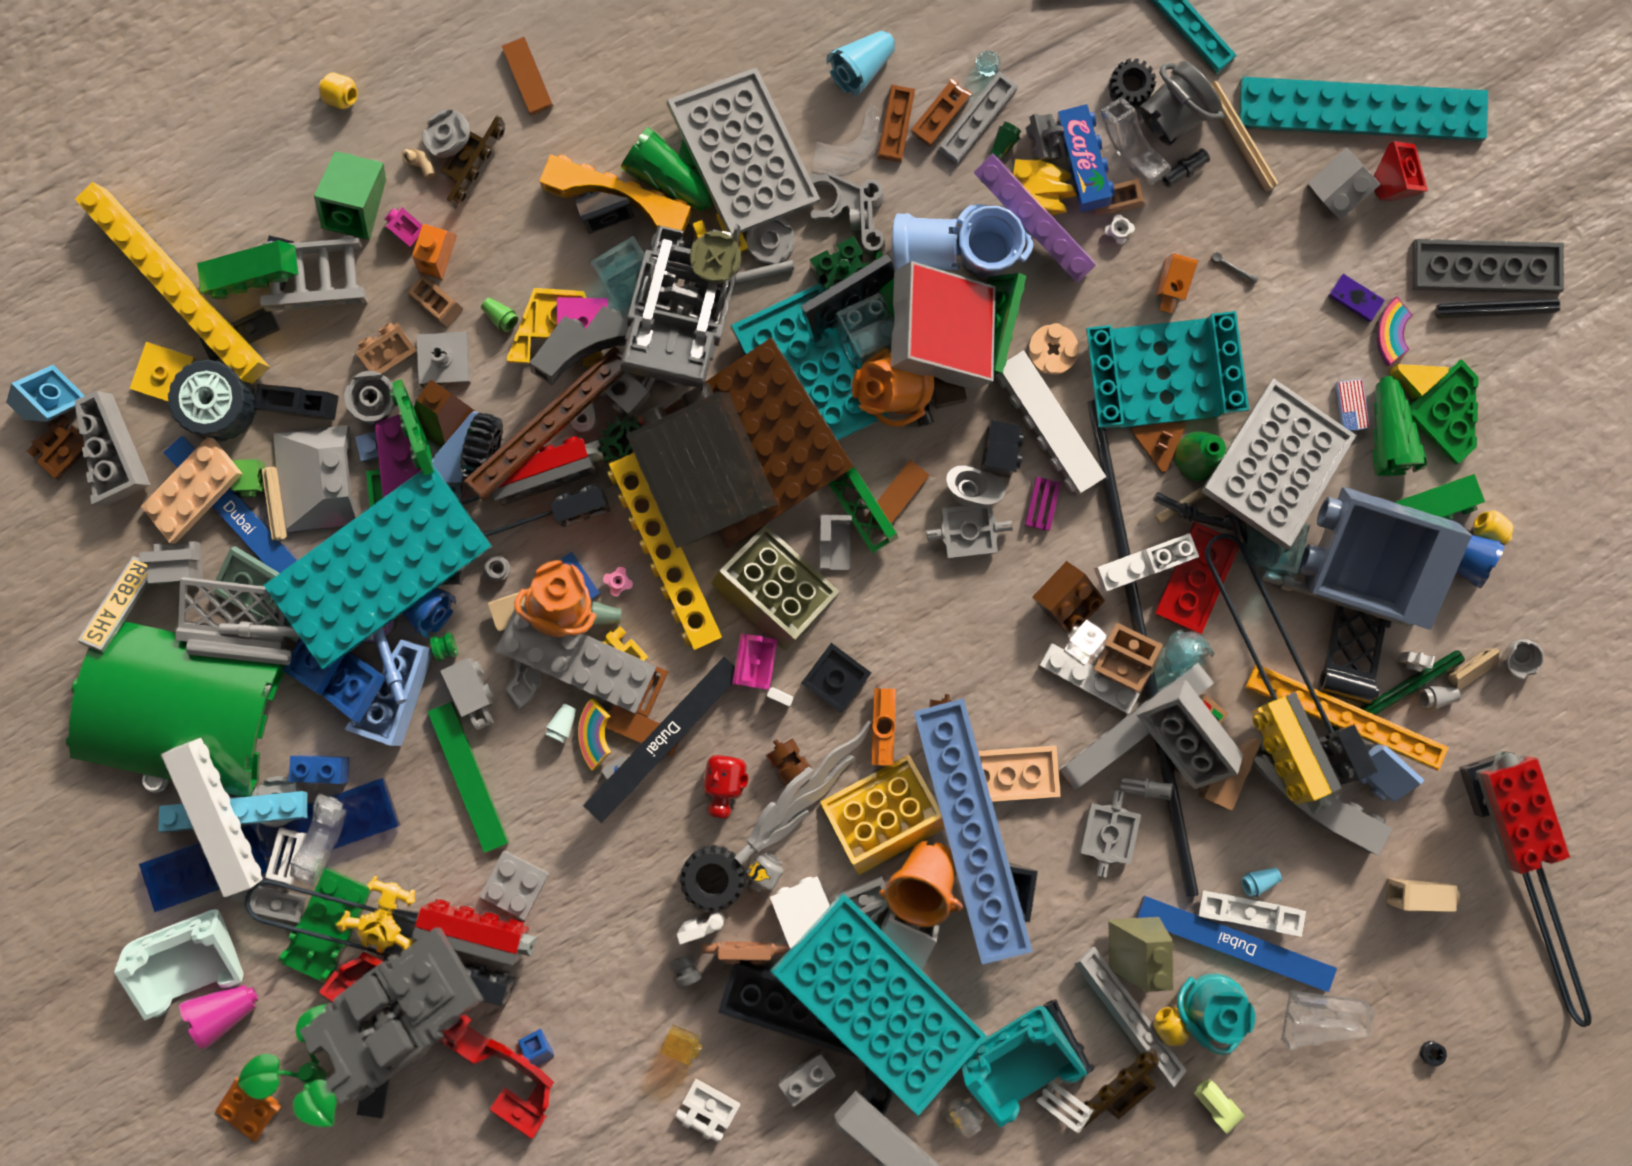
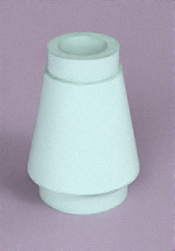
[545,704,577,743]

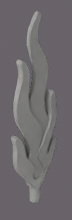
[734,721,872,865]

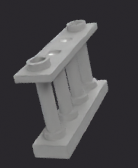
[255,235,368,311]

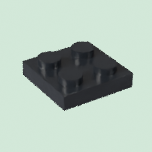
[801,642,872,713]

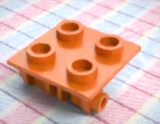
[215,1078,282,1143]

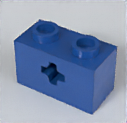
[288,755,350,784]

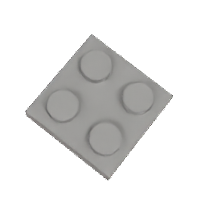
[479,850,550,920]

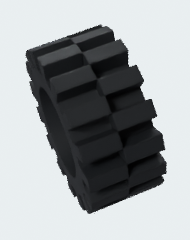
[1108,58,1156,109]

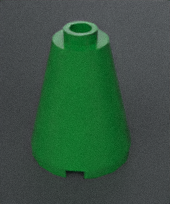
[1174,431,1226,481]

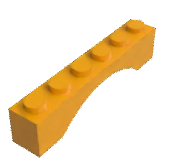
[539,154,692,235]

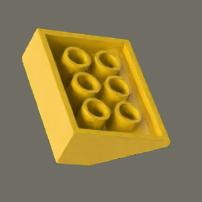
[820,754,945,875]

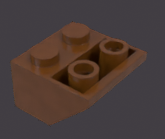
[1032,561,1105,637]

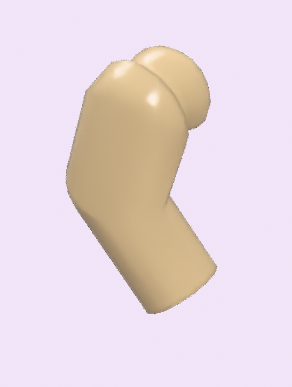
[402,148,437,179]

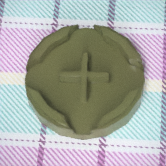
[690,231,741,284]

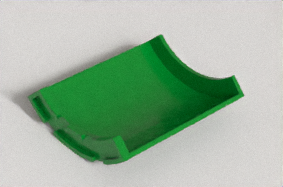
[66,621,285,797]

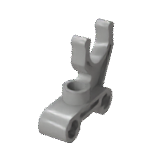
[810,173,886,257]

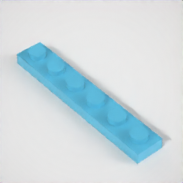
[158,791,307,833]

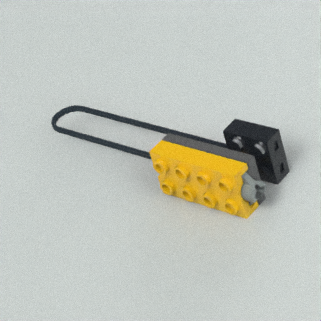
[1205,534,1378,814]

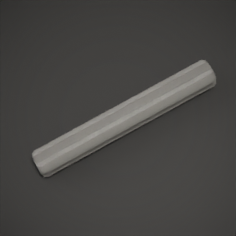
[186,639,292,665]

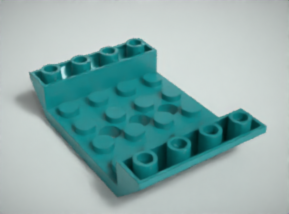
[1086,311,1249,429]

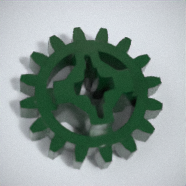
[598,415,653,464]

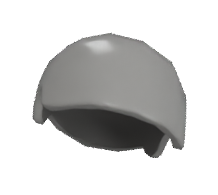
[1503,639,1543,679]

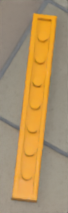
[1245,665,1449,771]

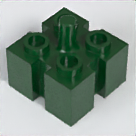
[810,236,869,292]

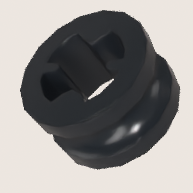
[1420,1041,1447,1066]

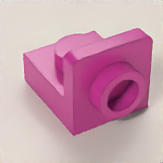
[384,207,422,247]

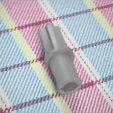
[1120,778,1173,800]

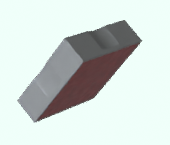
[891,261,995,390]

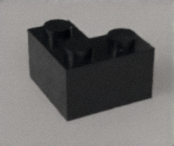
[980,420,1024,478]

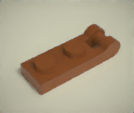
[911,78,973,147]

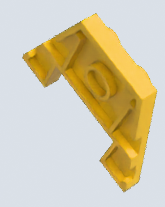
[507,288,603,368]

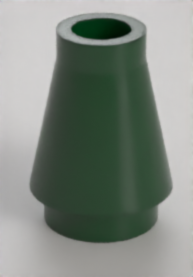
[989,121,1022,161]

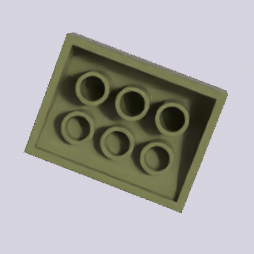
[711,524,840,651]

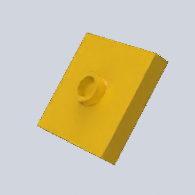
[129,342,196,402]

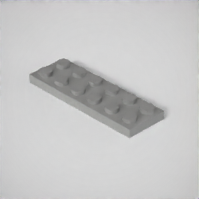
[496,606,657,713]

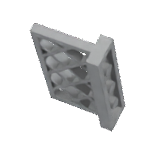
[175,577,286,649]

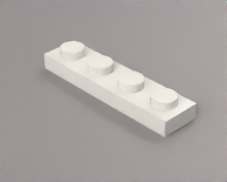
[1039,643,1140,714]

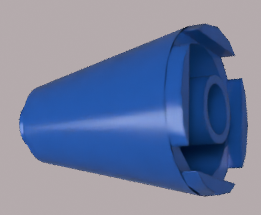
[1456,535,1505,589]
[403,587,456,637]

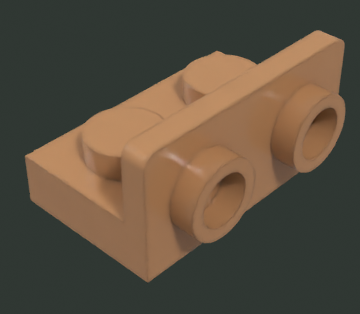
[356,322,416,374]

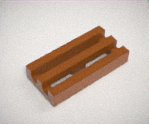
[636,661,669,718]

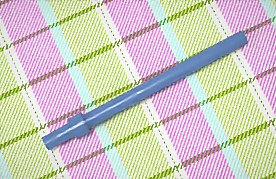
[374,628,407,704]

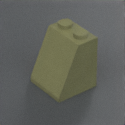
[1108,917,1173,992]

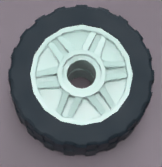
[168,360,257,441]

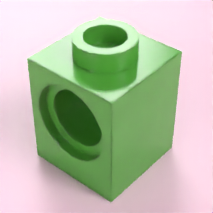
[231,459,265,497]

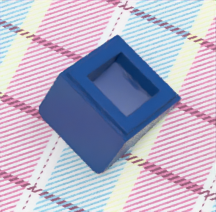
[518,1028,555,1066]

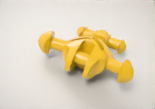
[336,876,415,953]

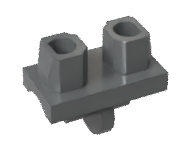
[1025,114,1065,161]

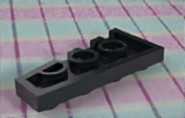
[801,254,894,344]

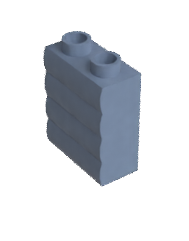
[1298,487,1472,630]

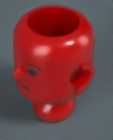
[703,755,749,819]

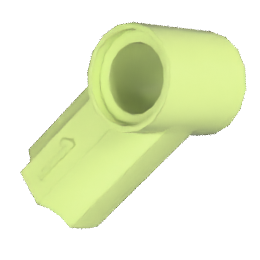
[1194,1078,1246,1134]

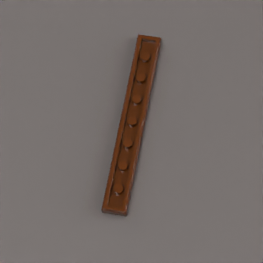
[464,346,625,501]

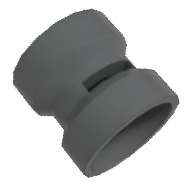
[669,954,702,988]

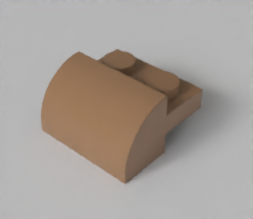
[1094,623,1163,694]

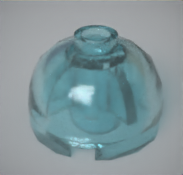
[1162,630,1215,677]

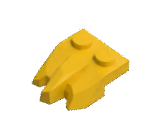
[1013,159,1077,216]

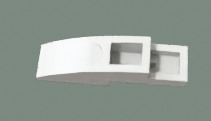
[1094,533,1199,592]

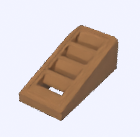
[1094,178,1146,216]
[407,274,463,327]

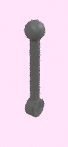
[1211,252,1258,284]

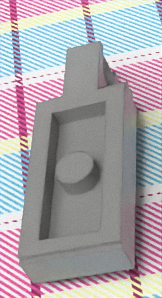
[231,886,307,923]

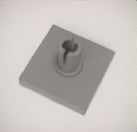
[416,332,471,386]

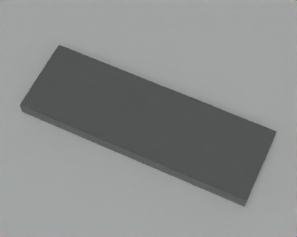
[1413,239,1564,293]

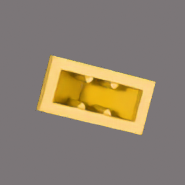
[1390,364,1449,400]

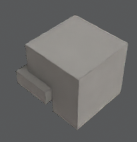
[139,541,203,586]

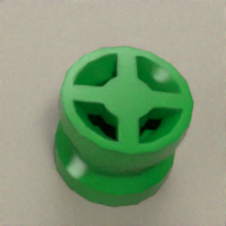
[430,632,458,662]

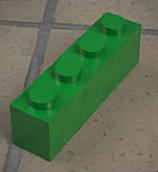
[197,240,299,299]
[1394,474,1485,520]

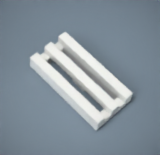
[265,827,306,885]
[1036,1080,1093,1133]

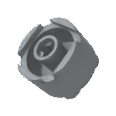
[344,371,400,426]

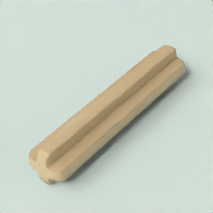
[262,467,287,541]

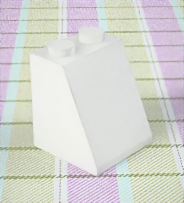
[770,877,830,949]

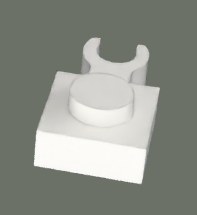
[1398,651,1435,672]

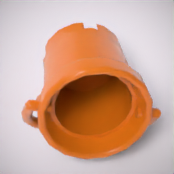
[852,348,934,427]
[514,561,596,637]
[880,841,963,927]

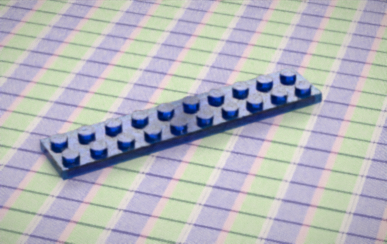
[139,777,401,912]

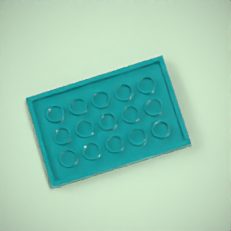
[730,283,888,441]

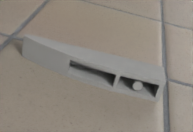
[1252,753,1393,856]

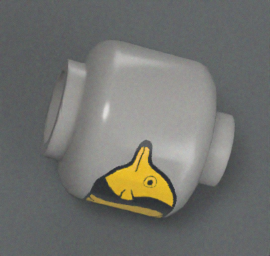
[745,852,783,892]

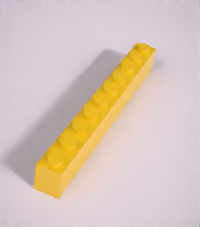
[75,182,270,384]

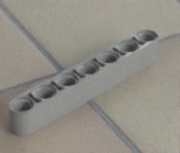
[1059,662,1214,790]

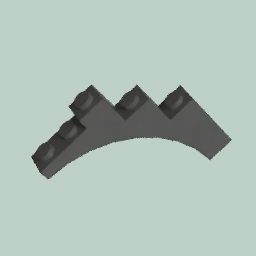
[530,299,639,386]

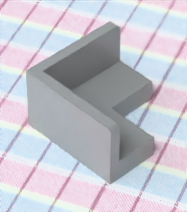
[820,515,852,570]

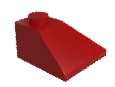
[1374,141,1428,201]

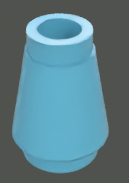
[1241,867,1282,897]

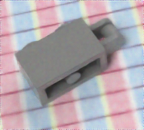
[440,658,495,730]

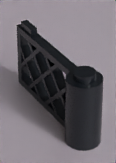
[1318,604,1391,704]

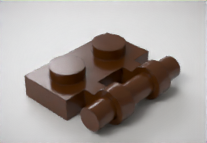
[27,414,84,480]

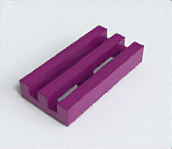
[1024,476,1061,531]

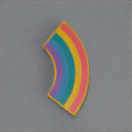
[578,698,611,770]

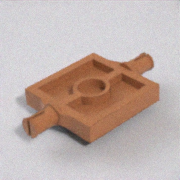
[702,941,790,964]

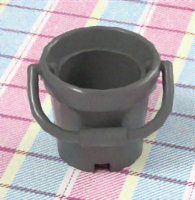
[1139,61,1224,146]

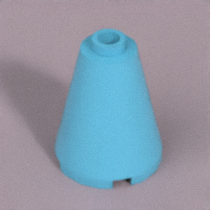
[826,31,895,96]

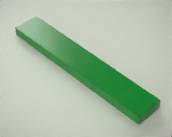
[427,702,509,853]

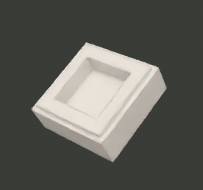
[767,687,794,706]

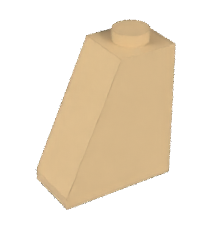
[1386,878,1460,912]

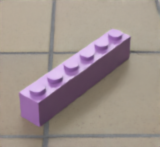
[973,153,1096,283]

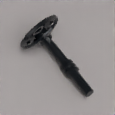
[1153,492,1248,545]

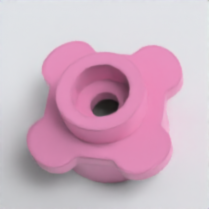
[603,567,633,596]

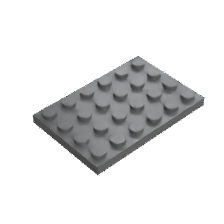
[666,67,820,234]
[1201,378,1356,550]

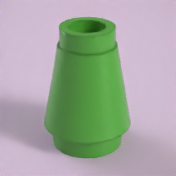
[481,298,519,332]

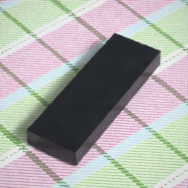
[200,308,280,361]

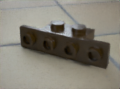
[440,115,505,209]
[1078,1048,1159,1128]

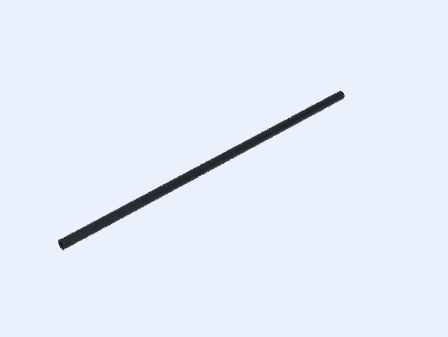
[1087,400,1199,897]

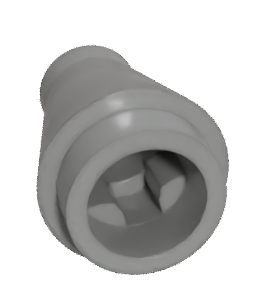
[1419,686,1460,711]

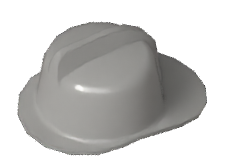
[946,465,1006,506]

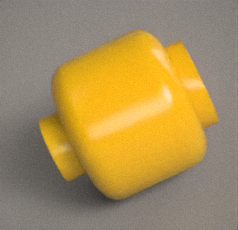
[319,73,358,110]
[1473,511,1513,545]
[1153,1007,1191,1046]

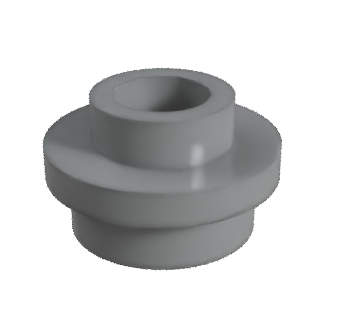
[485,556,511,581]

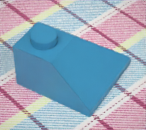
[6,365,85,422]

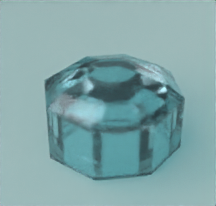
[975,51,1001,76]

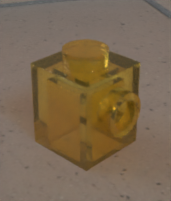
[660,1024,703,1065]

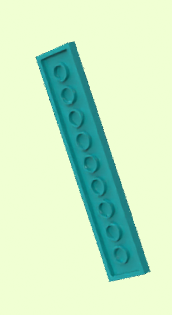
[1239,76,1488,141]

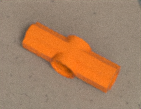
[871,688,896,765]

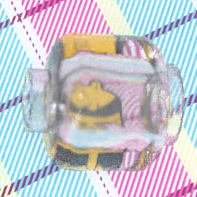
[946,1097,984,1138]

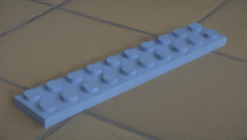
[914,698,1033,965]

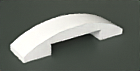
[1198,891,1306,937]

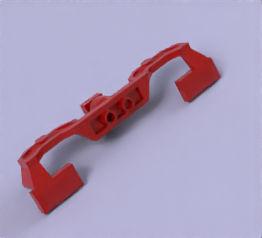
[319,951,555,1140]

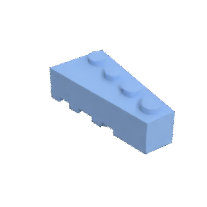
[344,640,433,746]

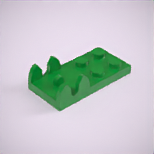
[278,867,372,984]

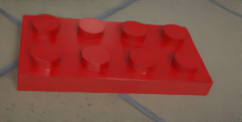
[1153,522,1239,634]

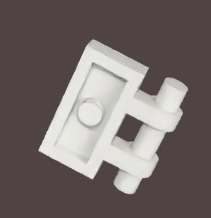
[677,912,725,944]
[674,1078,740,1143]

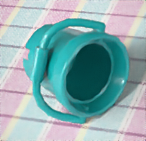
[1177,973,1256,1055]

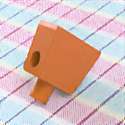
[412,224,457,280]
[1156,253,1198,315]

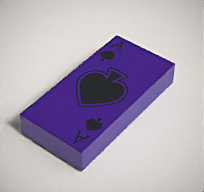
[1328,273,1385,322]

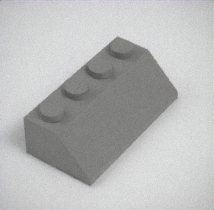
[1136,679,1243,789]

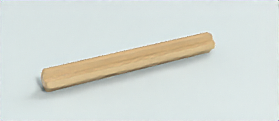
[1211,81,1278,192]

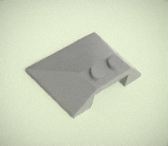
[273,425,358,533]

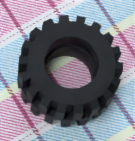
[680,845,745,913]

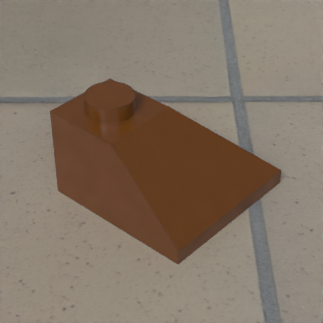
[414,380,475,448]

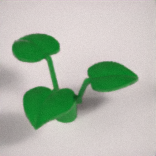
[238,1002,337,1127]

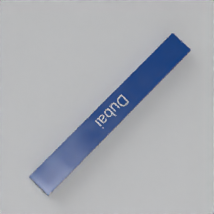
[163,436,297,573]
[1136,895,1337,992]

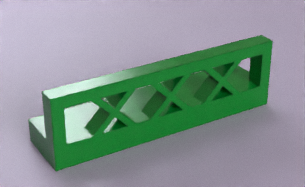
[829,467,898,554]

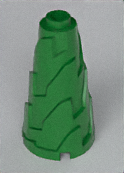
[620,127,713,211]
[1373,376,1427,477]

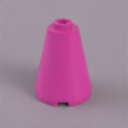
[179,985,259,1049]

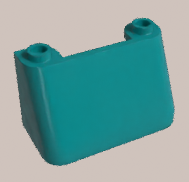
[961,1006,1087,1128]

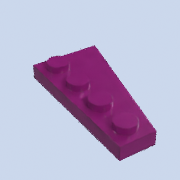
[375,414,421,498]

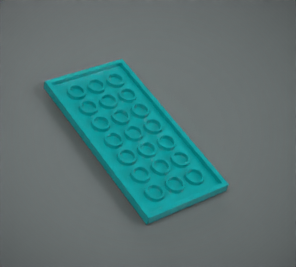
[263,465,492,669]
[770,893,988,1116]

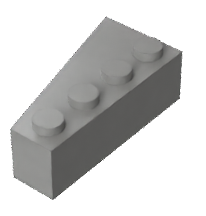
[75,391,151,506]

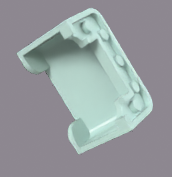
[114,909,244,1020]

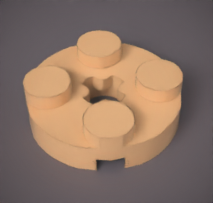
[1028,323,1079,375]

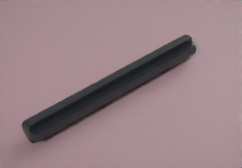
[1435,298,1561,318]

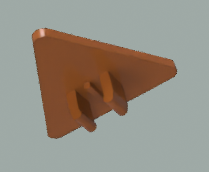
[1131,421,1186,472]

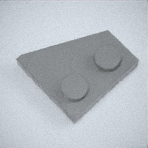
[835,876,888,922]

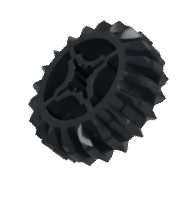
[460,412,503,477]

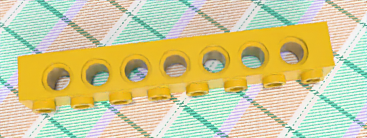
[607,452,722,650]

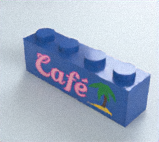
[1057,104,1115,213]

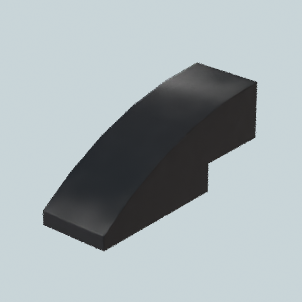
[254,384,339,420]

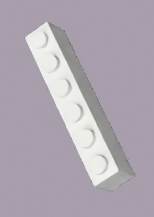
[995,350,1106,495]
[161,738,262,897]

